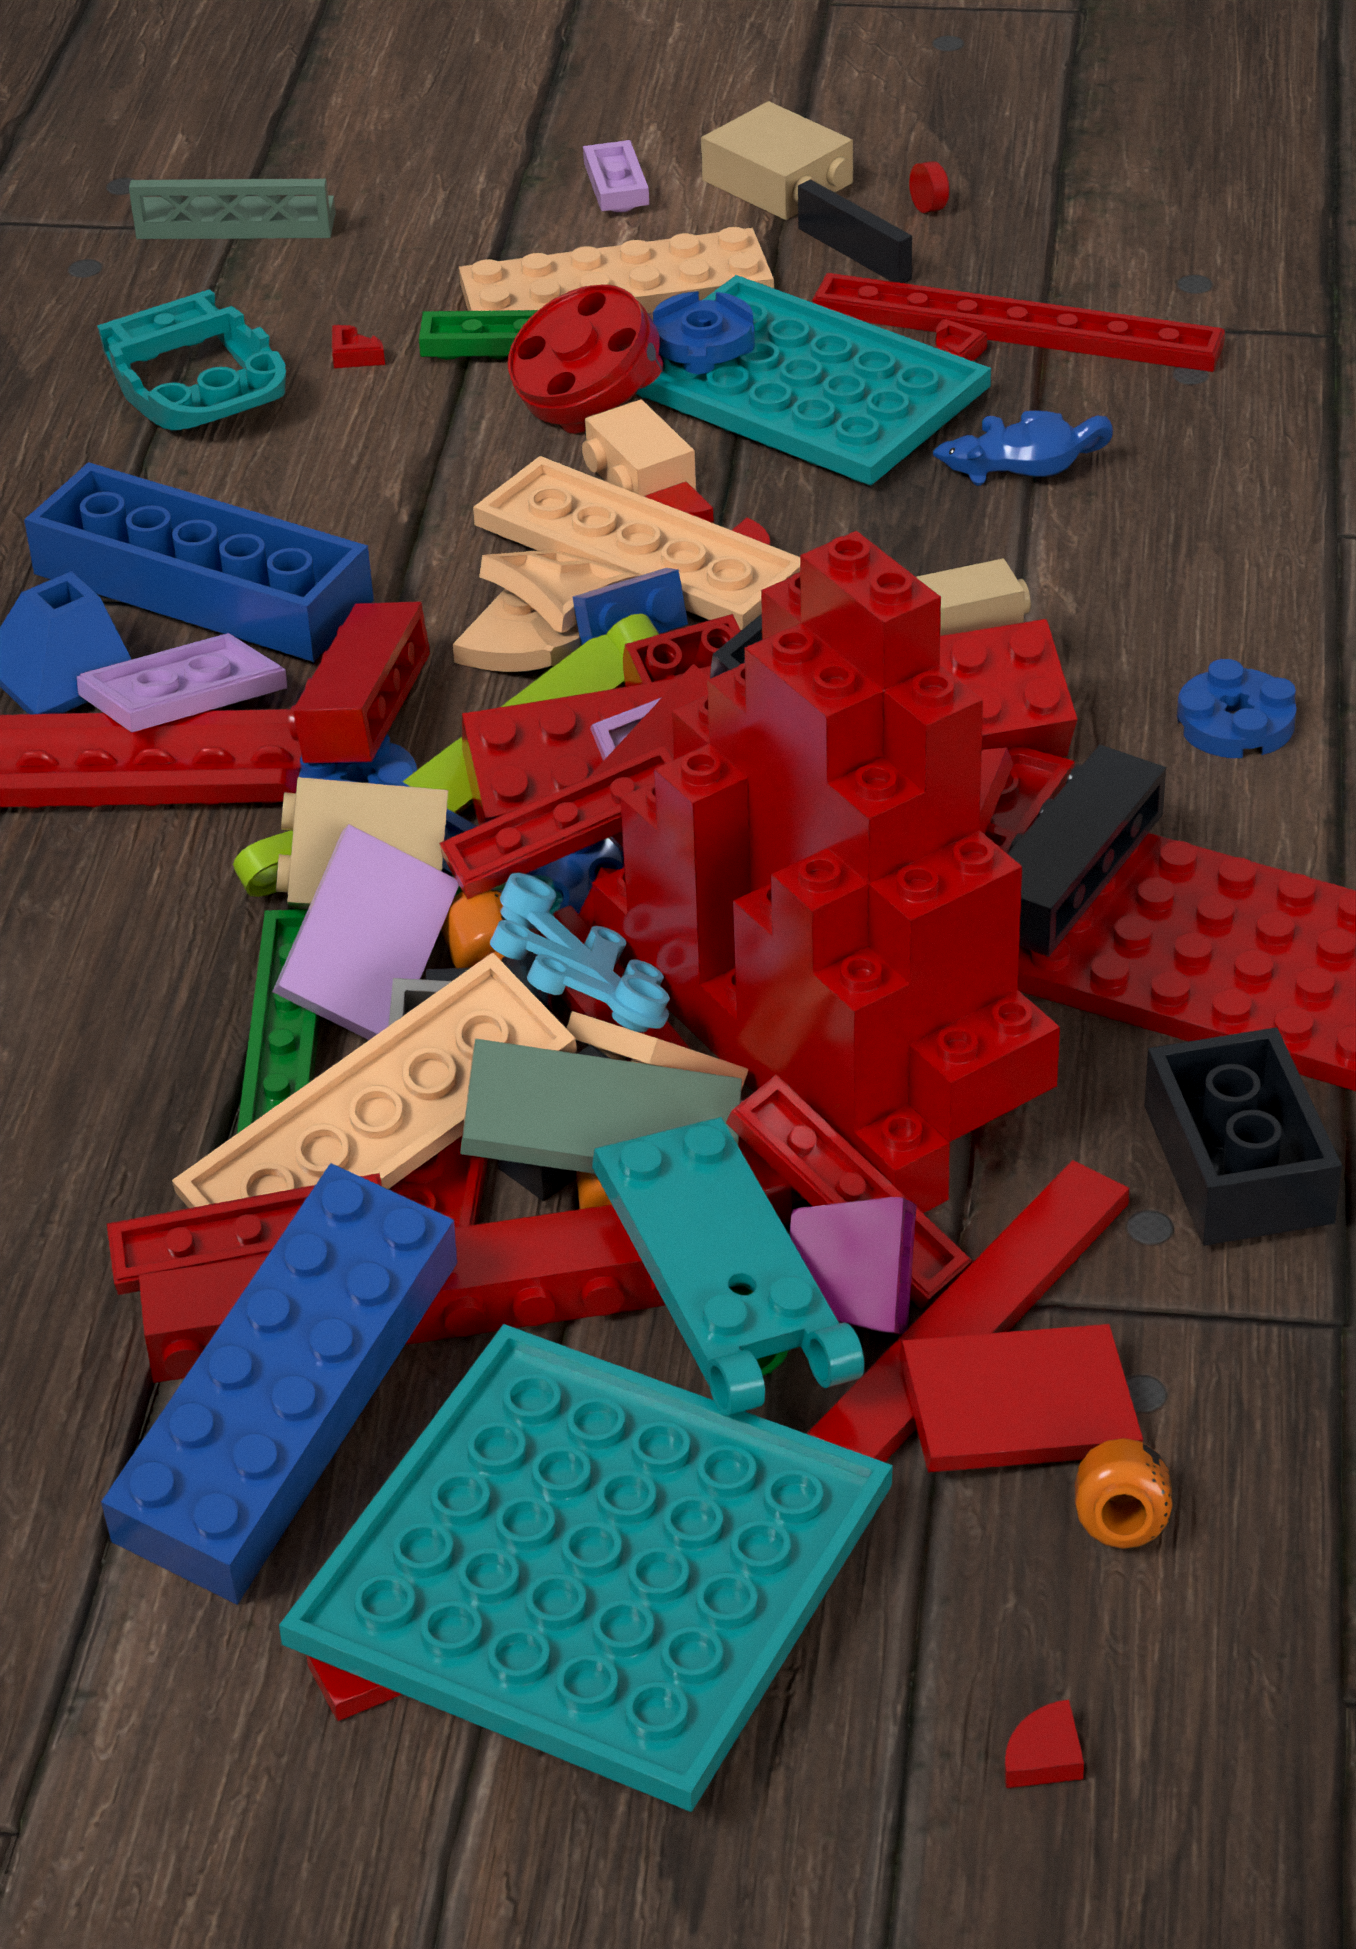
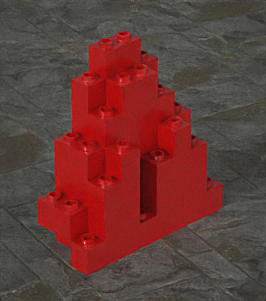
[592,531,1060,1213]

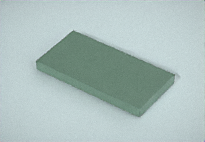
[460,1038,742,1174]

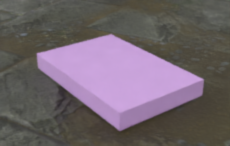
[76,633,287,732]
[272,824,459,1040]

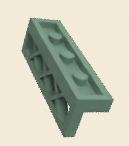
[129,179,336,239]

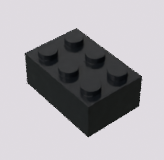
[1144,1027,1342,1246]

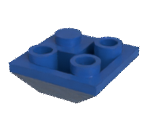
[0,571,132,714]

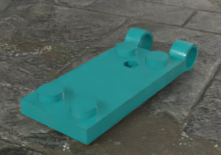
[592,1117,864,1416]

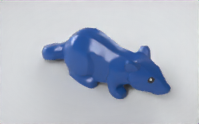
[933,410,1113,486]

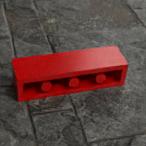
[289,602,430,763]

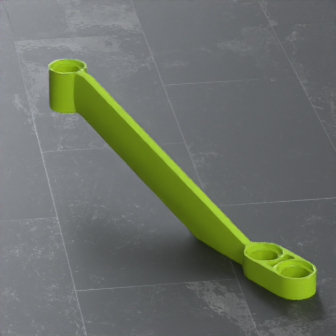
[233,614,659,897]

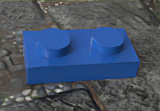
[572,568,688,645]

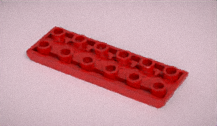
[0,709,301,808]

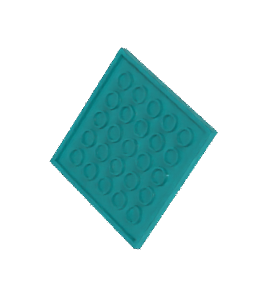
[279,1324,893,1812]

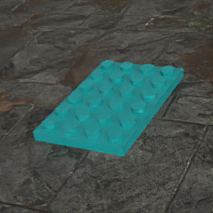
[636,275,991,485]

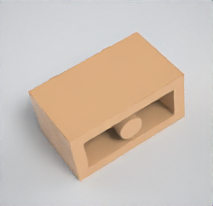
[582,399,696,496]

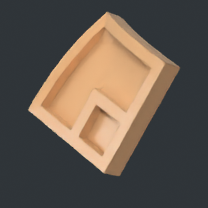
[479,549,639,633]
[453,589,581,672]

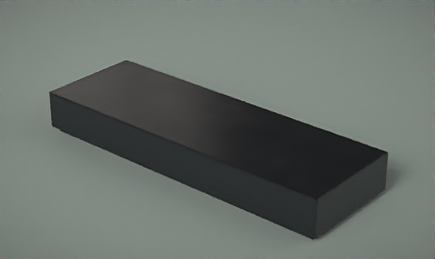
[798,179,912,283]

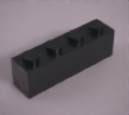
[1008,744,1166,957]

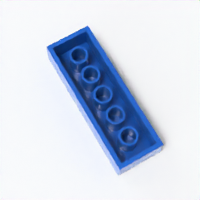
[24,462,374,662]
[101,1163,457,1605]

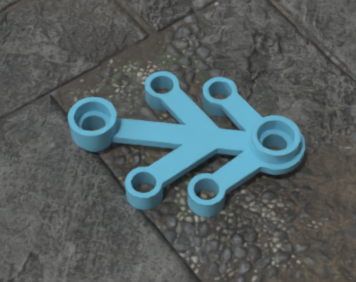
[490,873,670,1032]

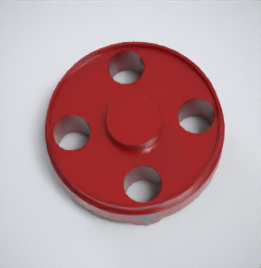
[508,284,663,434]

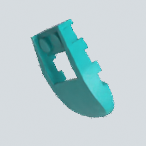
[97,289,286,430]

